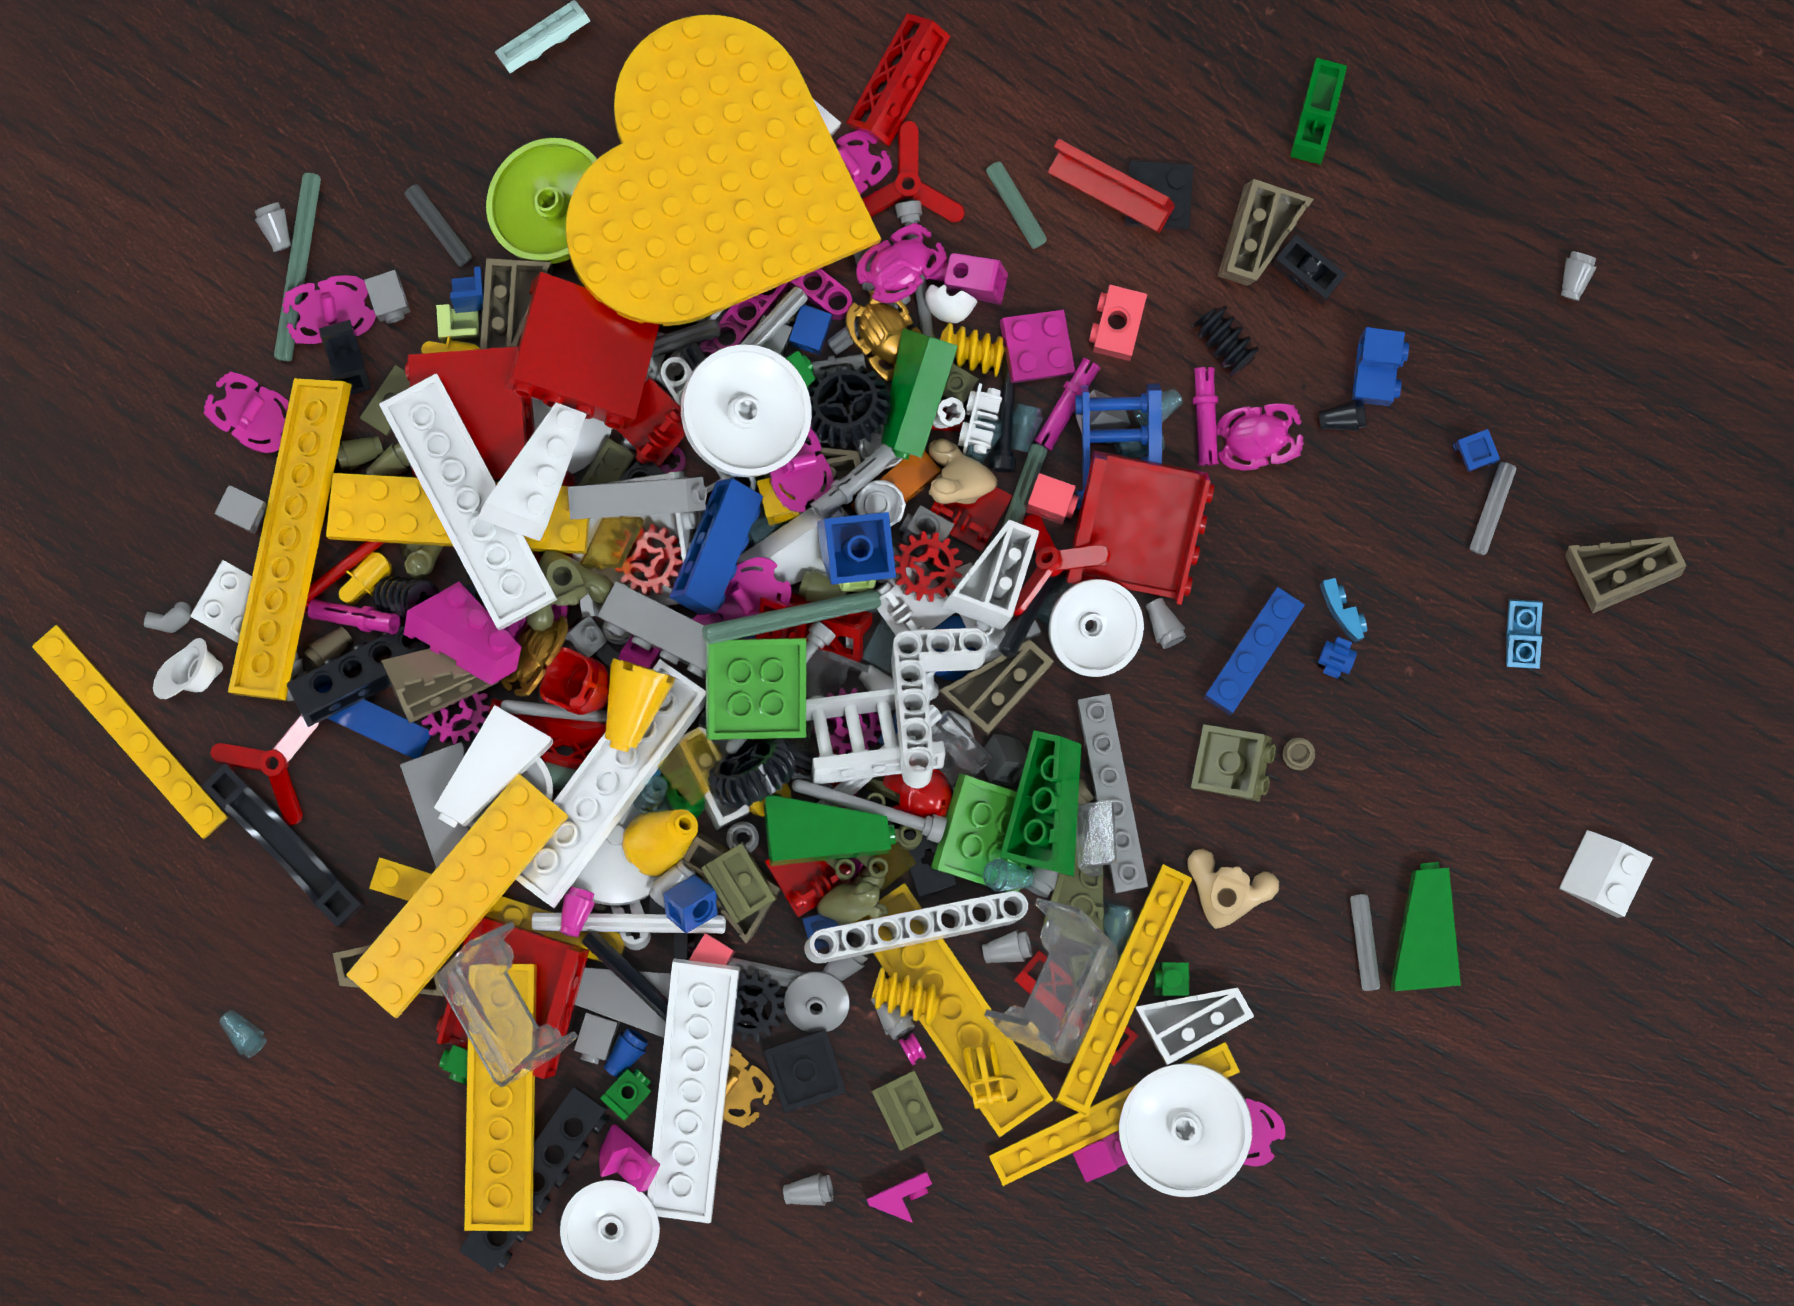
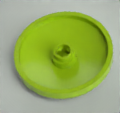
[486,138,597,264]

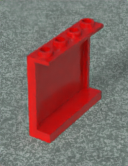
[504,272,659,429]
[405,346,535,479]
[1066,450,1214,605]
[436,916,590,1079]

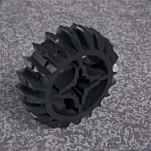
[807,363,892,450]
[708,738,796,808]

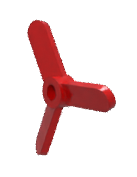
[862,121,965,222]
[1013,514,1111,616]
[210,715,319,825]

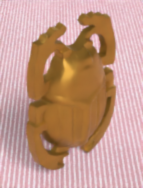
[845,290,921,382]
[501,612,568,697]
[723,1047,775,1128]

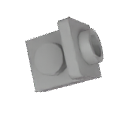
[561,616,607,657]

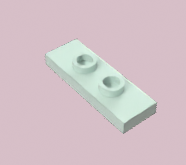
[495,0,590,73]

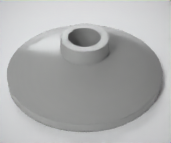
[784,971,850,1033]

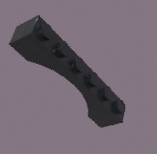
[202,763,366,928]

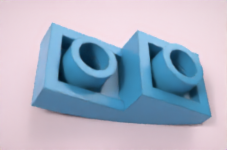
[1320,578,1367,642]
[1506,599,1543,669]

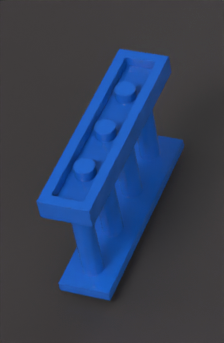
[1075,383,1162,510]

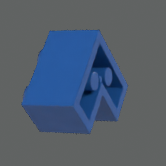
[1351,327,1409,406]

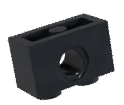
[1272,234,1346,306]

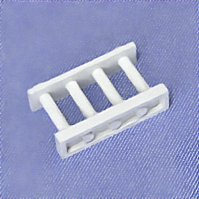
[806,684,945,785]

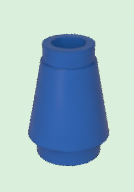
[603,1028,649,1078]

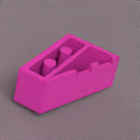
[404,582,521,685]

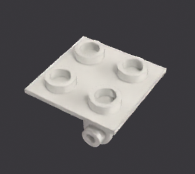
[958,383,1002,456]
[190,560,252,643]
[875,562,955,635]

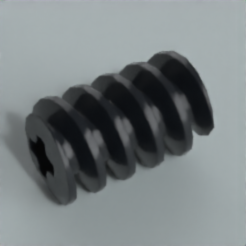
[1191,305,1259,378]
[373,576,439,619]

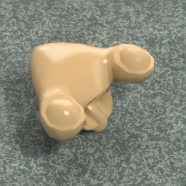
[928,439,997,504]
[1188,849,1279,929]

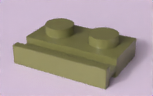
[701,842,777,924]
[872,1070,943,1151]

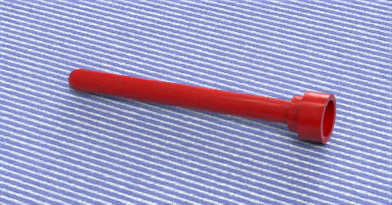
[304,541,385,614]

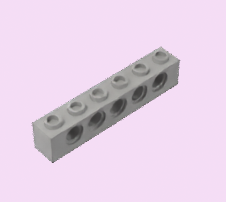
[1076,694,1148,894]

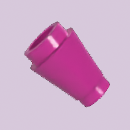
[559,887,595,938]

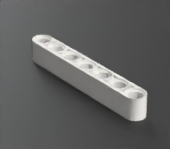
[804,891,1028,963]

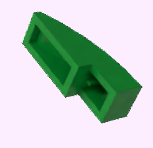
[1290,57,1347,165]

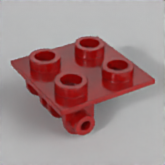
[616,377,686,468]
[930,487,1013,552]
[764,859,852,917]

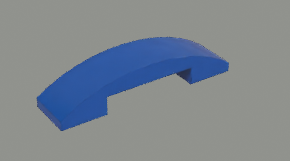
[318,684,431,759]

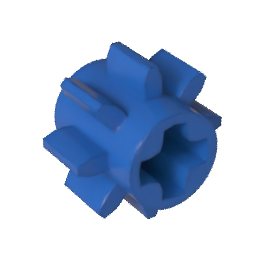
[1318,637,1357,678]

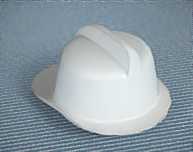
[153,638,223,699]

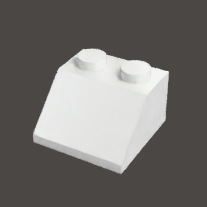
[1559,830,1653,918]

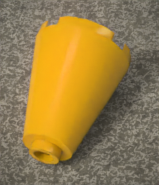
[605,658,676,753]
[622,809,698,877]

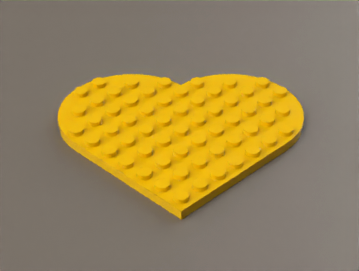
[566,15,881,326]

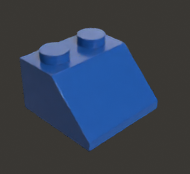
[817,512,896,585]

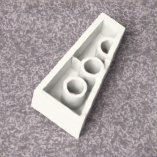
[478,402,586,541]

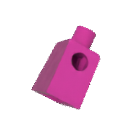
[930,253,1008,305]

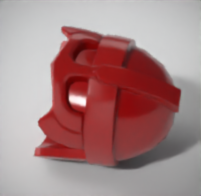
[540,647,610,715]
[883,769,952,818]

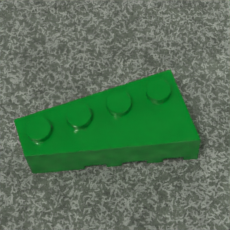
[1000,730,1081,877]

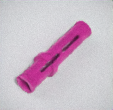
[1034,358,1101,451]
[1192,367,1219,466]
[307,599,400,635]

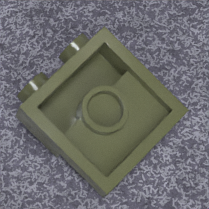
[1191,724,1276,802]

